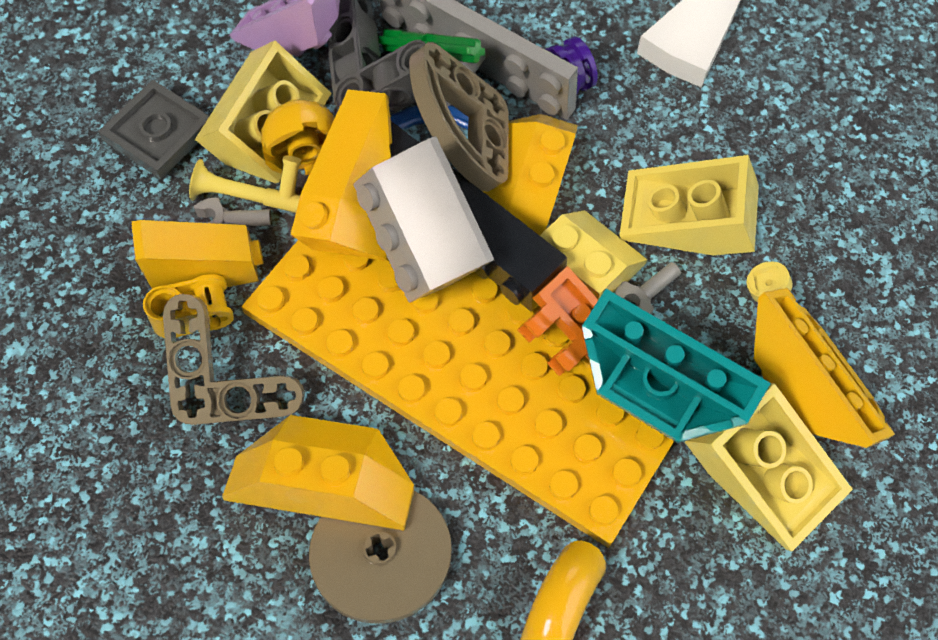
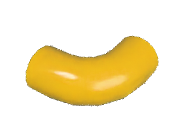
[520,541,606,640]

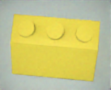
[195,40,331,183]

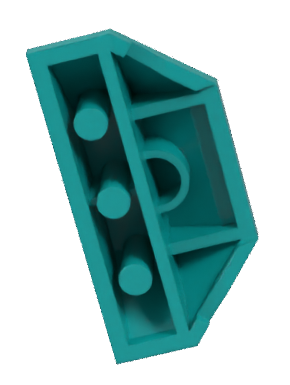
[582,289,771,443]

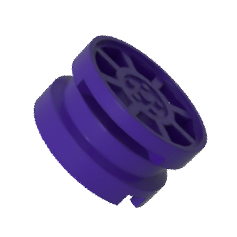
[545,36,598,95]

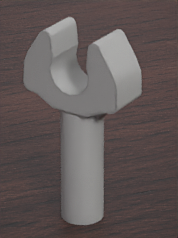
[194,198,272,226]
[615,262,681,314]

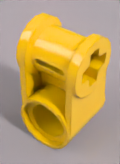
[143,274,234,338]

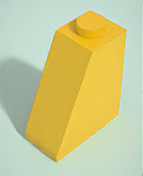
[132,220,264,291]

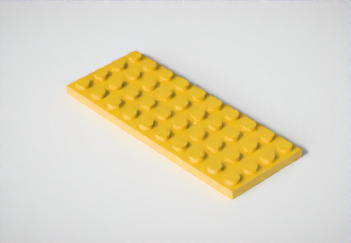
[241,240,674,548]

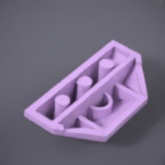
[229,0,340,57]

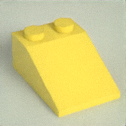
[619,155,759,256]
[684,383,853,552]

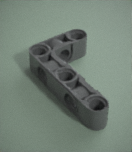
[327,0,426,115]

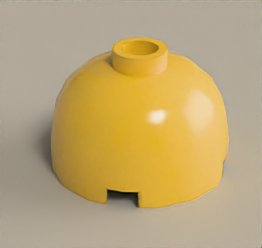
[261,99,335,175]

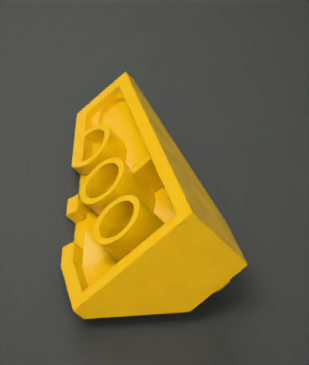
[290,89,392,261]

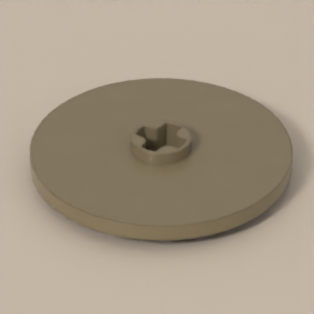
[309,491,452,624]

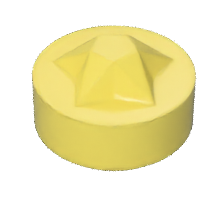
[746,261,793,302]

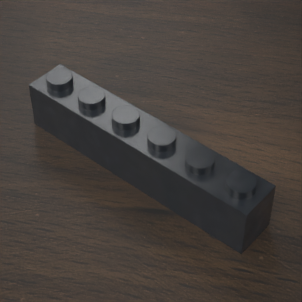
[390,120,568,312]

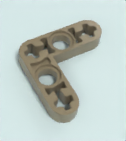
[163,294,305,425]

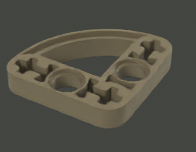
[409,42,509,192]

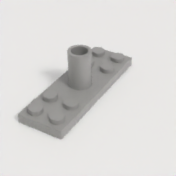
[379,0,578,120]

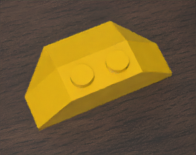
[481,114,578,236]
[753,288,895,448]
[222,415,414,531]

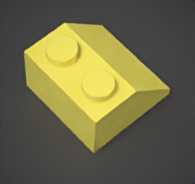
[540,210,648,300]

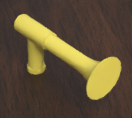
[189,156,301,213]

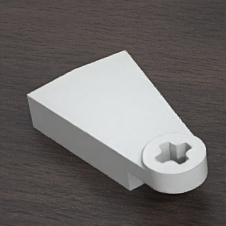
[637,0,741,88]

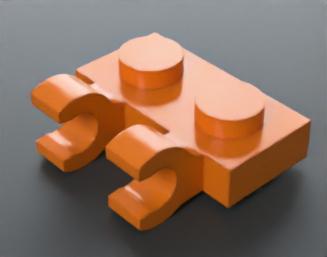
[517,266,598,376]

